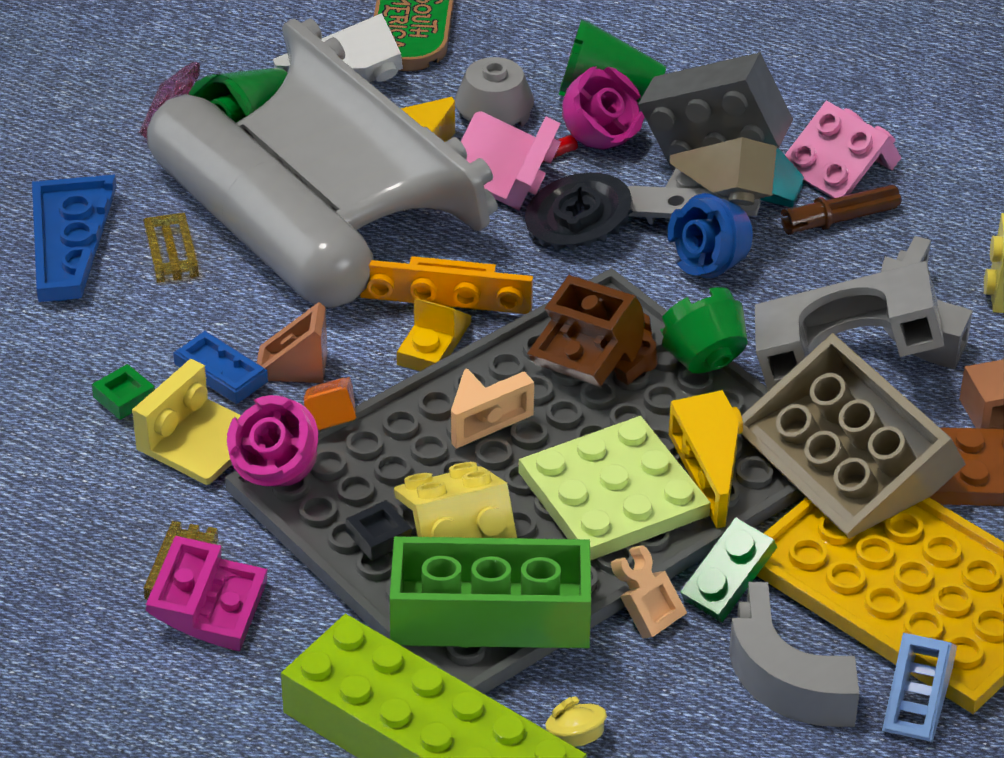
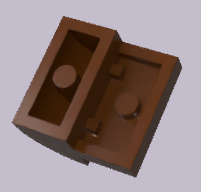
[527,275,645,387]

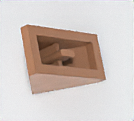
[257,302,328,383]

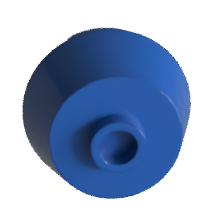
[668,193,753,278]

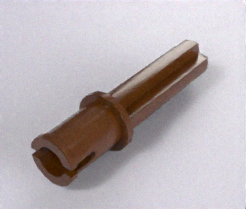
[781,185,902,235]

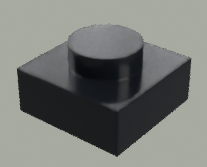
[346,500,412,561]

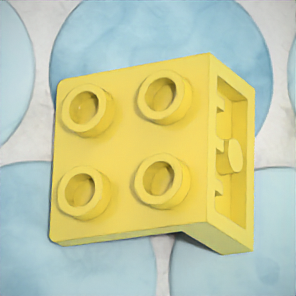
[132,359,241,485]

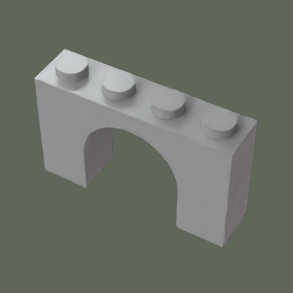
[755,261,944,390]

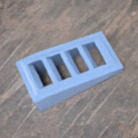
[882,633,957,742]

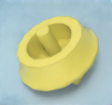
[545,696,607,747]

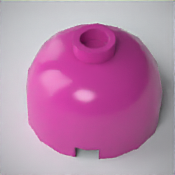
[562,66,645,150]

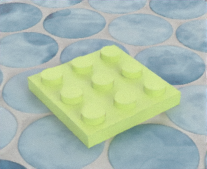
[519,416,711,561]

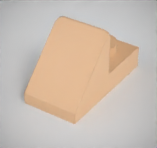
[451,369,534,449]

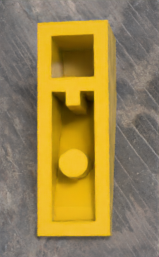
[668,390,743,529]

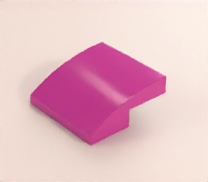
[146,536,268,651]

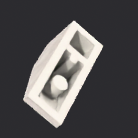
[273,13,403,83]

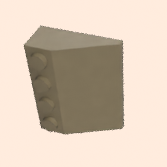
[740,333,966,539]

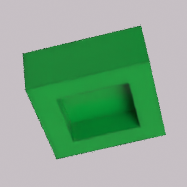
[92,364,155,420]

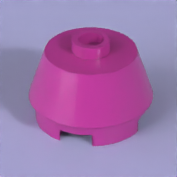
[227,395,318,487]

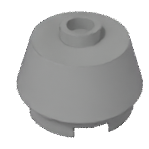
[455,57,534,127]

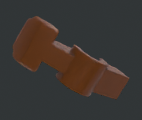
[614,313,658,385]

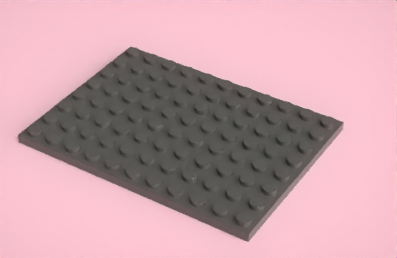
[225,268,805,694]

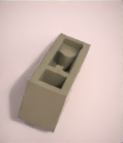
[669,137,777,206]

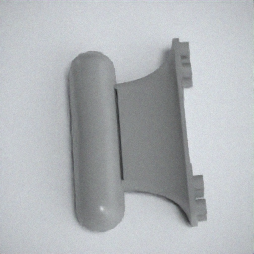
[147,18,498,309]

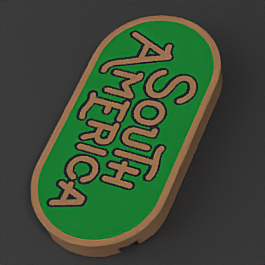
[374,0,454,71]

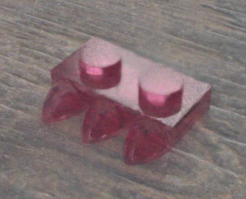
[139,61,200,139]

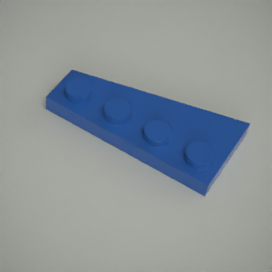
[32,174,117,302]

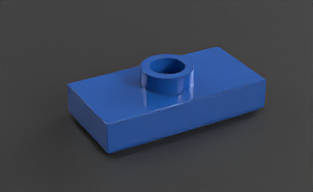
[173,331,268,404]

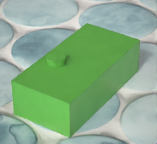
[390,536,591,648]

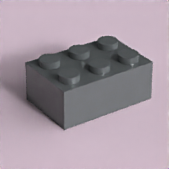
[638,52,793,170]

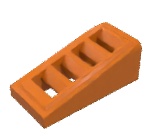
[304,377,357,431]

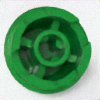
[660,287,748,373]

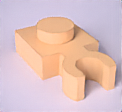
[611,545,687,639]

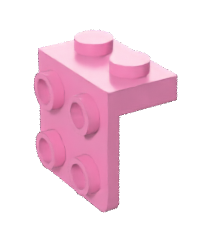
[785,100,901,199]
[461,112,561,210]

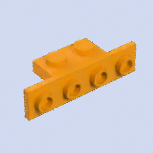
[360,256,533,314]

